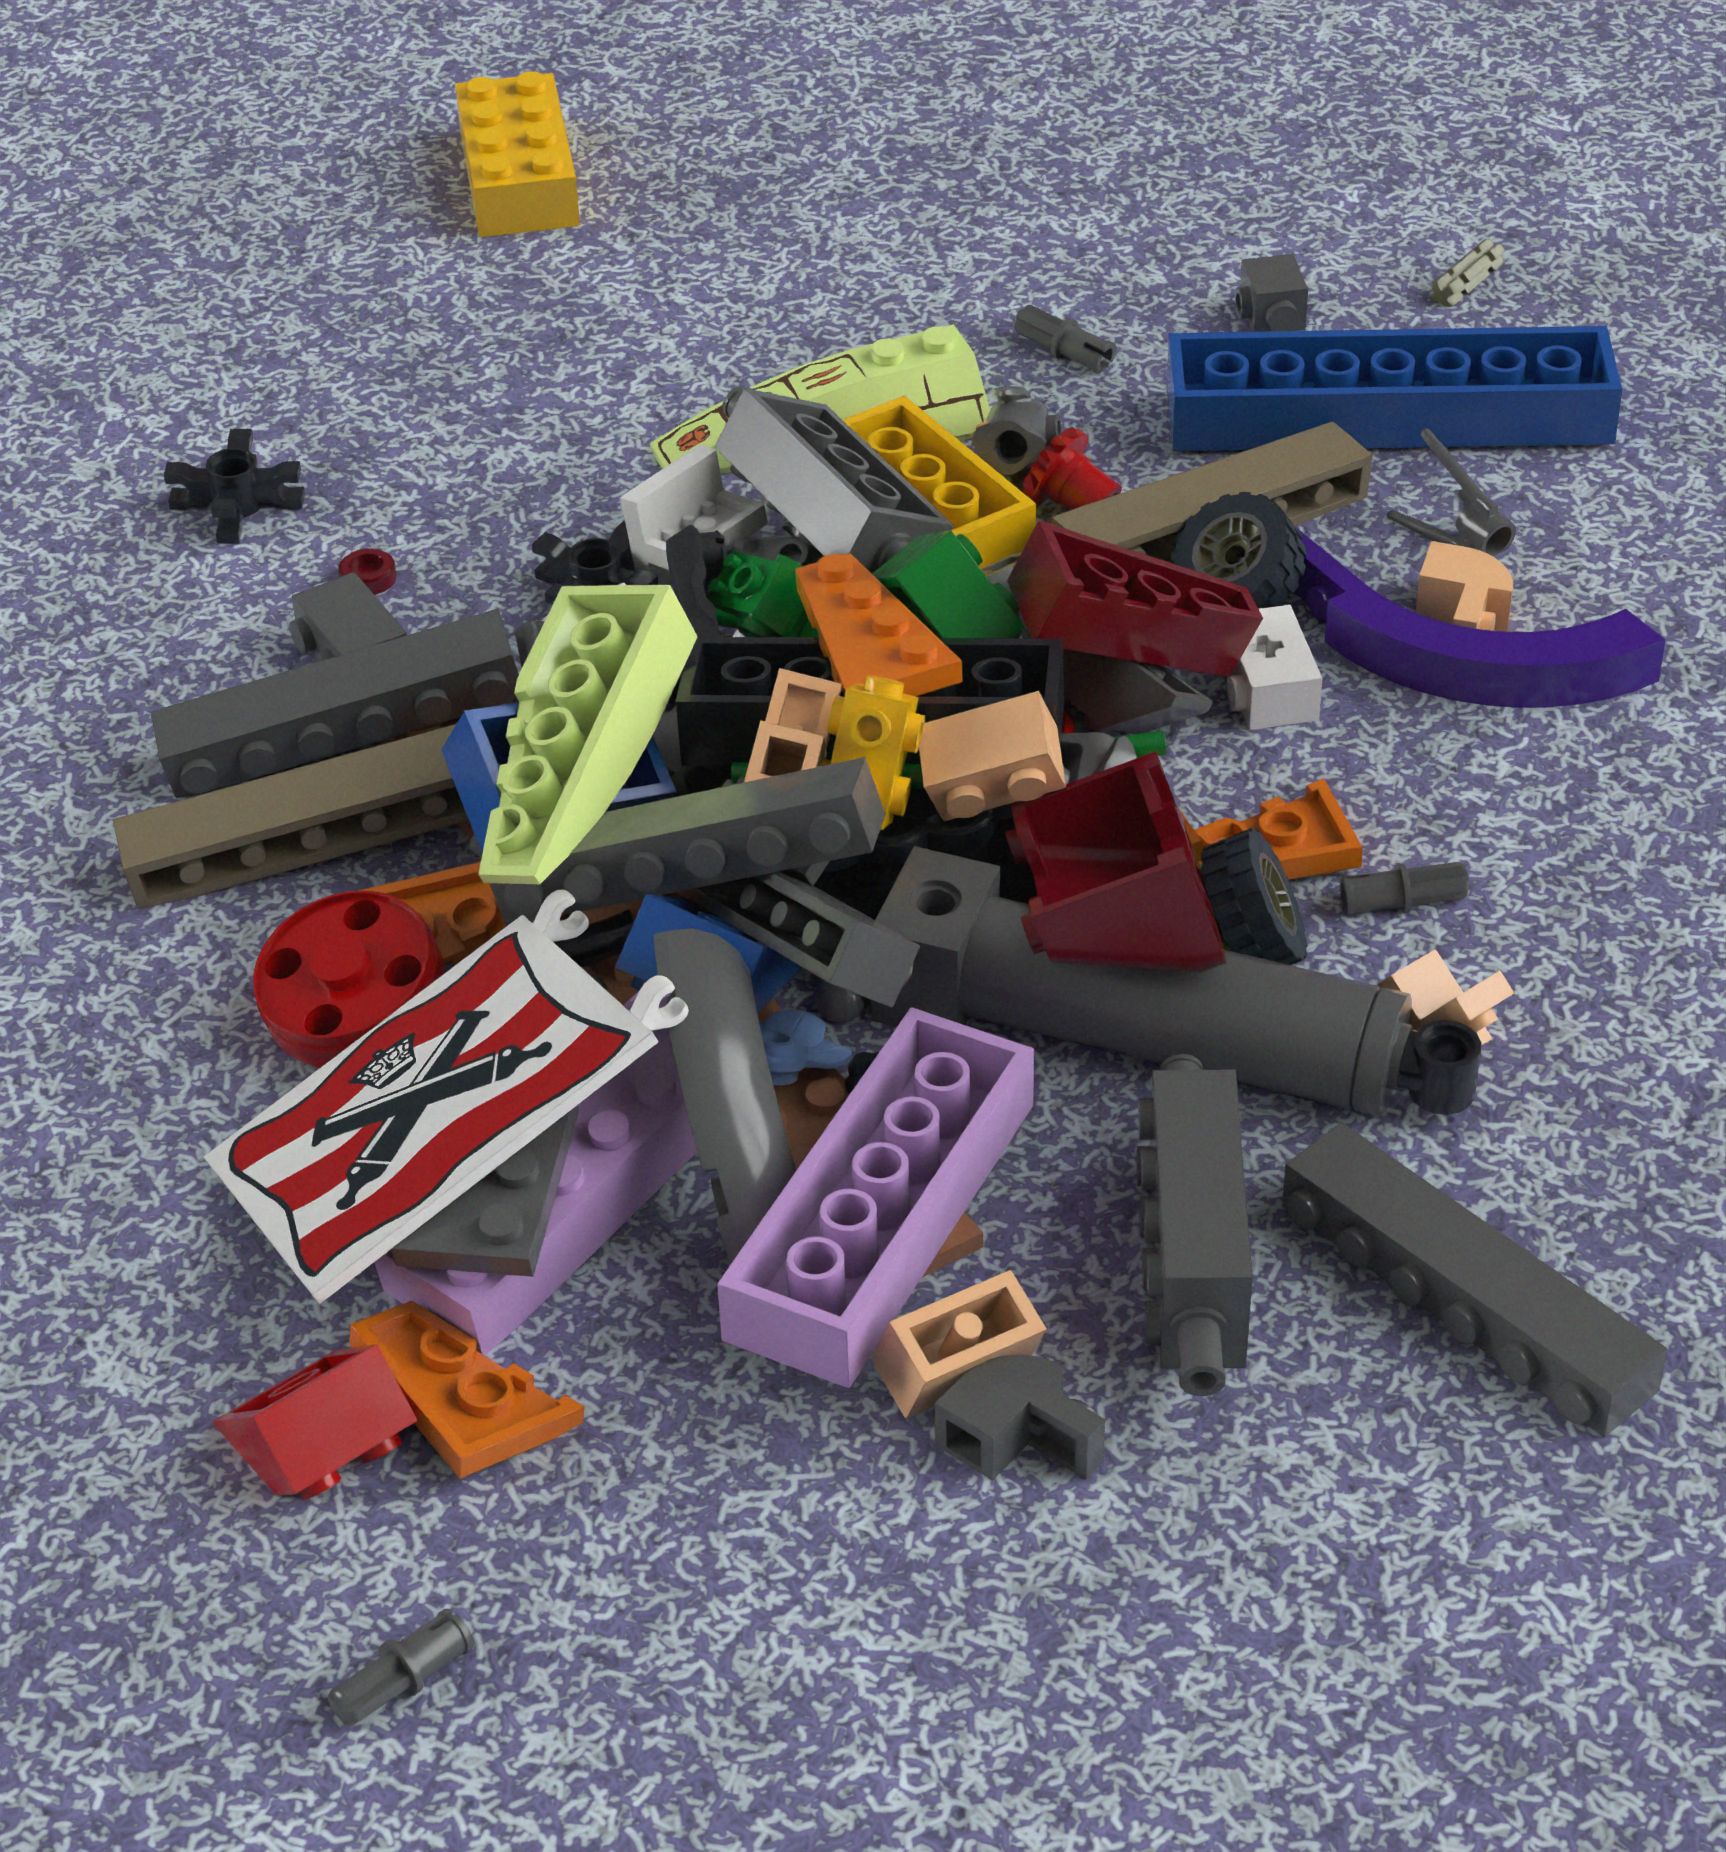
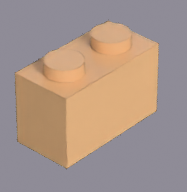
[919,691,1066,822]
[871,1270,1047,1419]

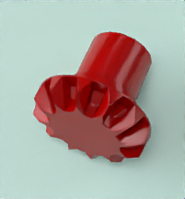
[1022,427,1122,510]

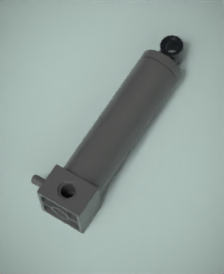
[871,846,1482,1118]

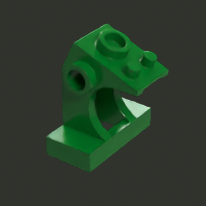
[706,551,819,637]

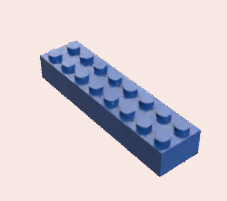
[1167,326,1622,451]

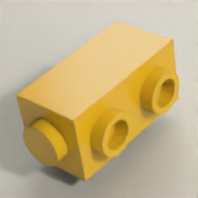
[819,676,925,830]

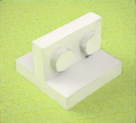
[620,444,768,589]

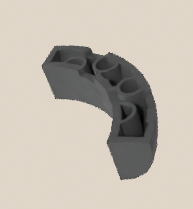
[653,928,796,1265]

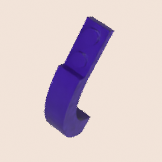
[1295,526,1666,708]

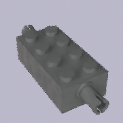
[714,386,954,574]
[1136,1054,1253,1397]

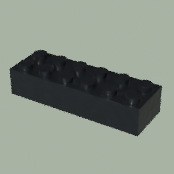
[676,637,1064,770]

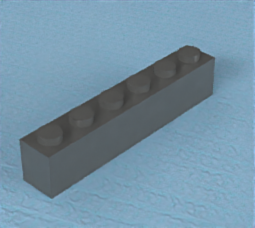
[150,608,519,798]
[489,757,885,926]
[678,871,920,1008]
[1282,1122,1667,1438]

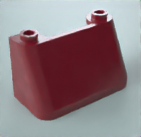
[1005,751,1227,972]

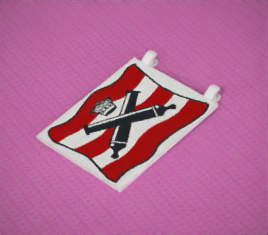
[204,890,689,1304]

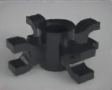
[164,429,305,543]
[532,520,659,604]

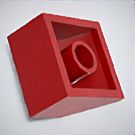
[213,1344,418,1500]

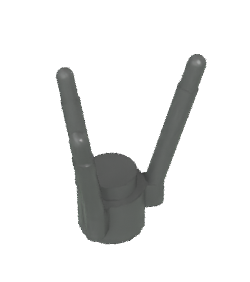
[1387,428,1516,556]

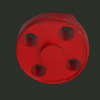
[253,891,445,1069]

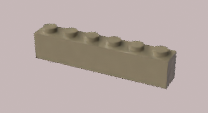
[1051,421,1373,563]
[113,724,469,909]

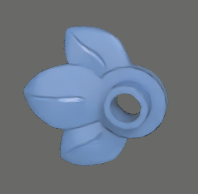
[759,1009,852,1085]

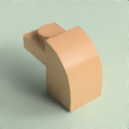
[1416,541,1513,632]
[744,668,842,783]
[1376,949,1514,1045]

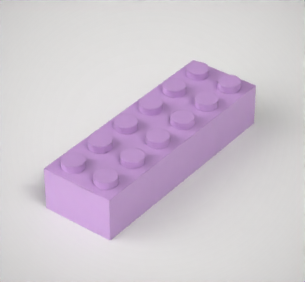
[374,990,697,1356]
[717,1007,1034,1389]

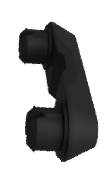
[666,525,733,637]

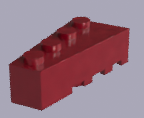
[1007,520,1263,677]

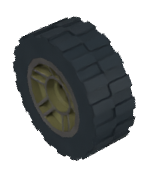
[1171,492,1307,609]
[1201,828,1308,965]

